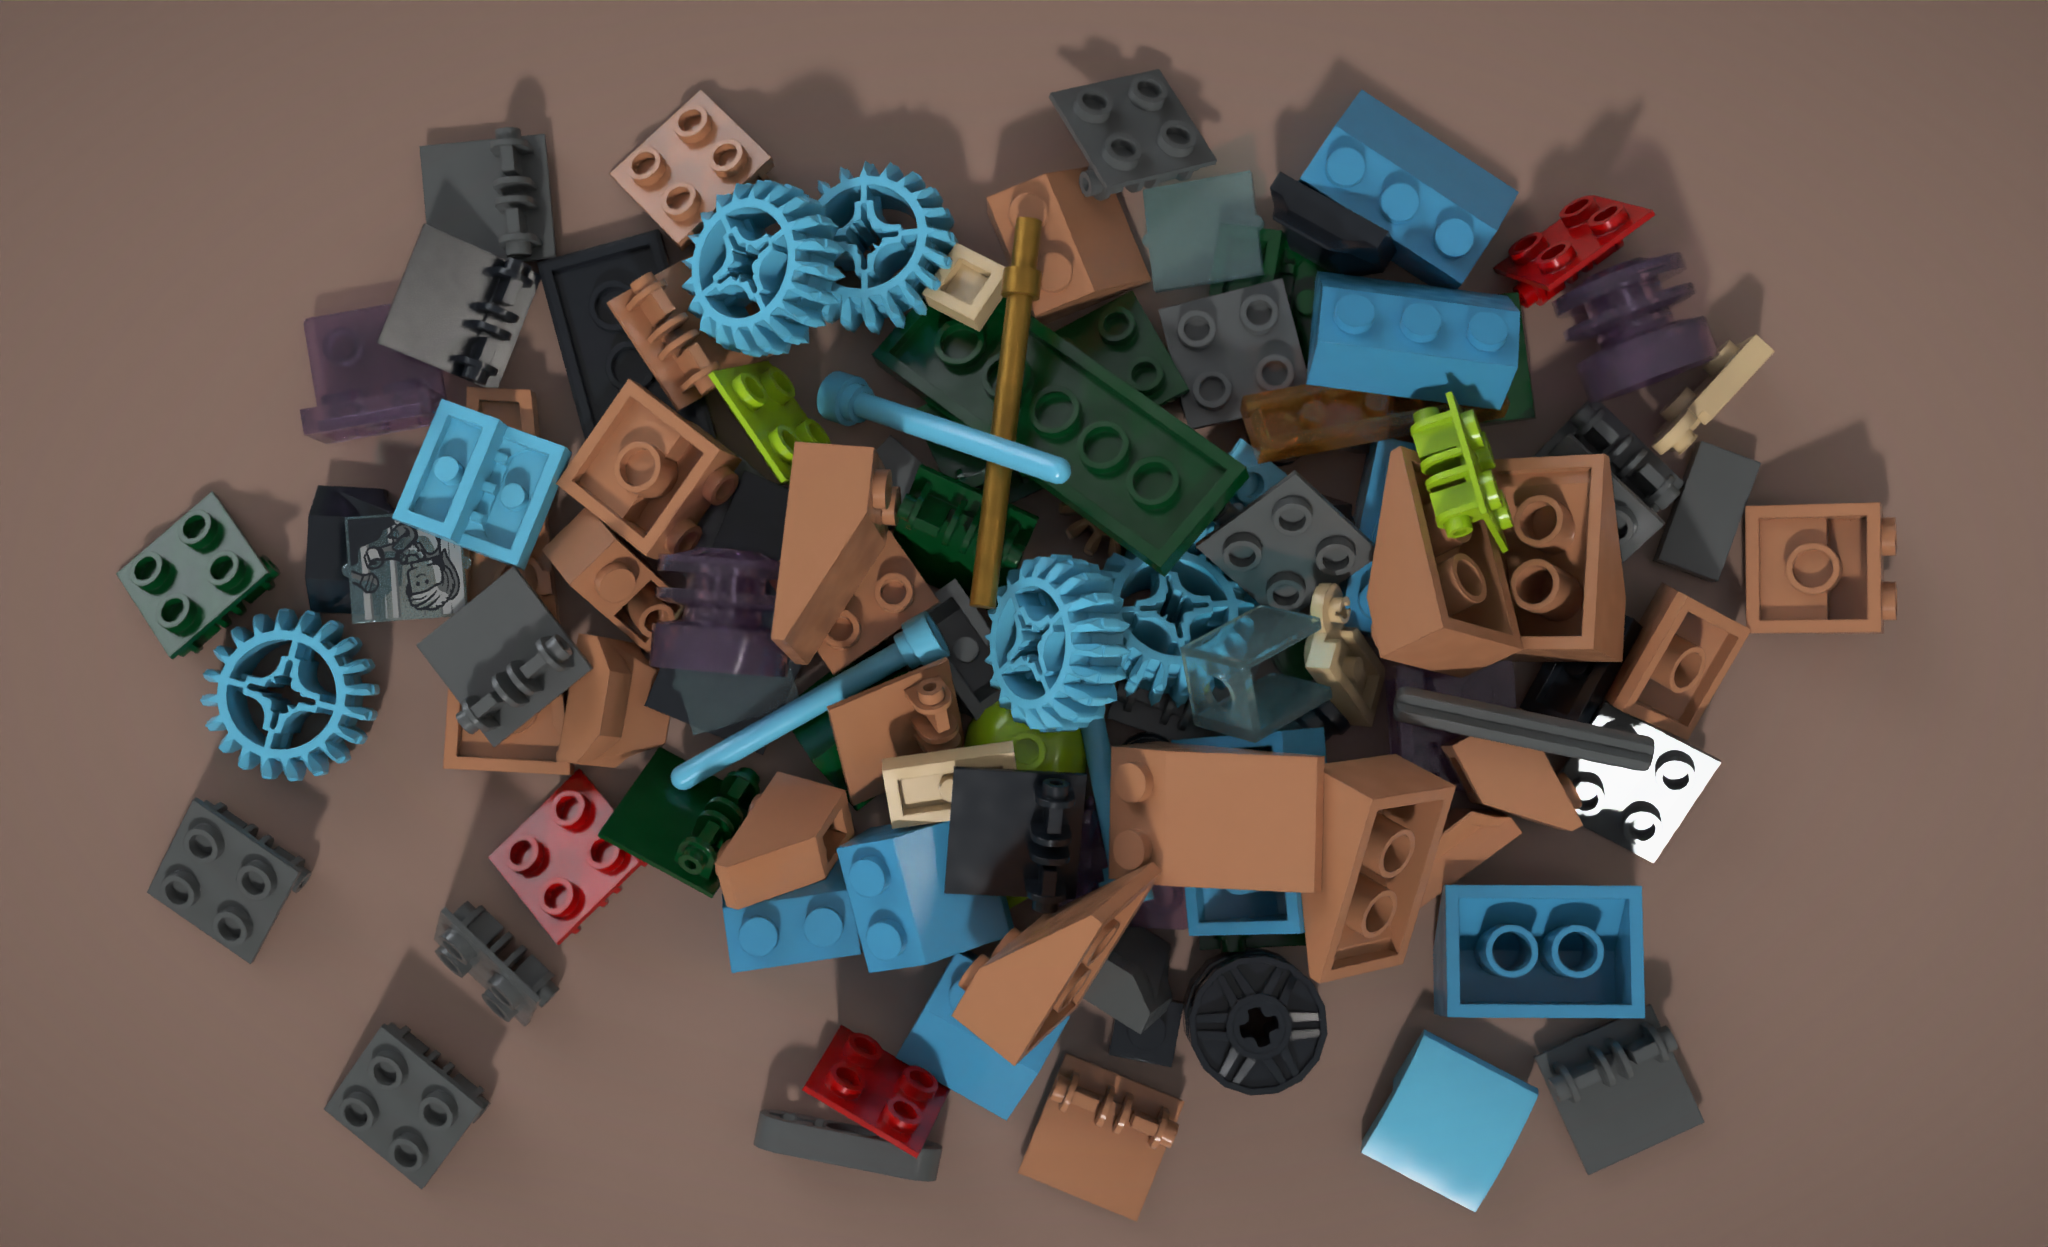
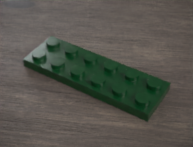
[871,297,1249,577]

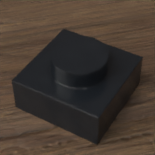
[1108,999,1184,1067]

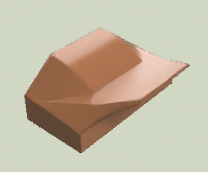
[557,633,670,768]
[1420,808,1523,908]

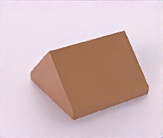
[1604,582,1751,740]

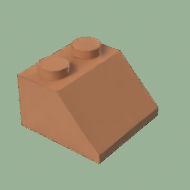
[986,167,1151,325]

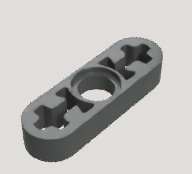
[753,1110,943,1182]

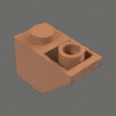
[542,508,688,654]
[1441,709,1583,831]
[715,771,855,910]

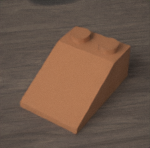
[771,441,901,665]
[1367,446,1524,678]
[1491,454,1626,662]
[1109,741,1325,893]
[1301,754,1456,984]
[951,862,1163,1066]

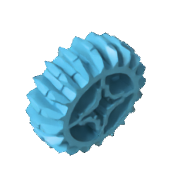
[818,161,958,335]
[681,180,846,357]
[1100,549,1256,708]
[984,554,1131,732]
[200,608,381,781]

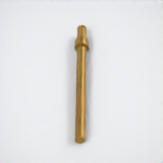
[969,217,1043,609]

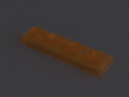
[1240,384,1510,464]

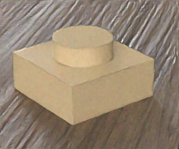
[922,242,1005,332]

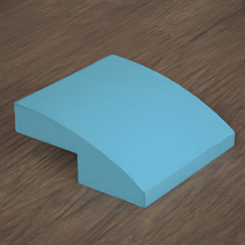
[392,399,572,571]
[1361,1029,1539,1212]

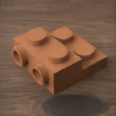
[556,379,742,564]
[1745,502,1897,634]

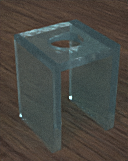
[1180,605,1332,743]

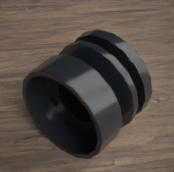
[1182,948,1328,1096]

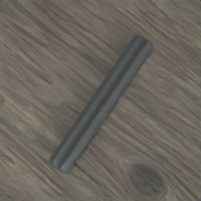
[1393,686,1655,772]

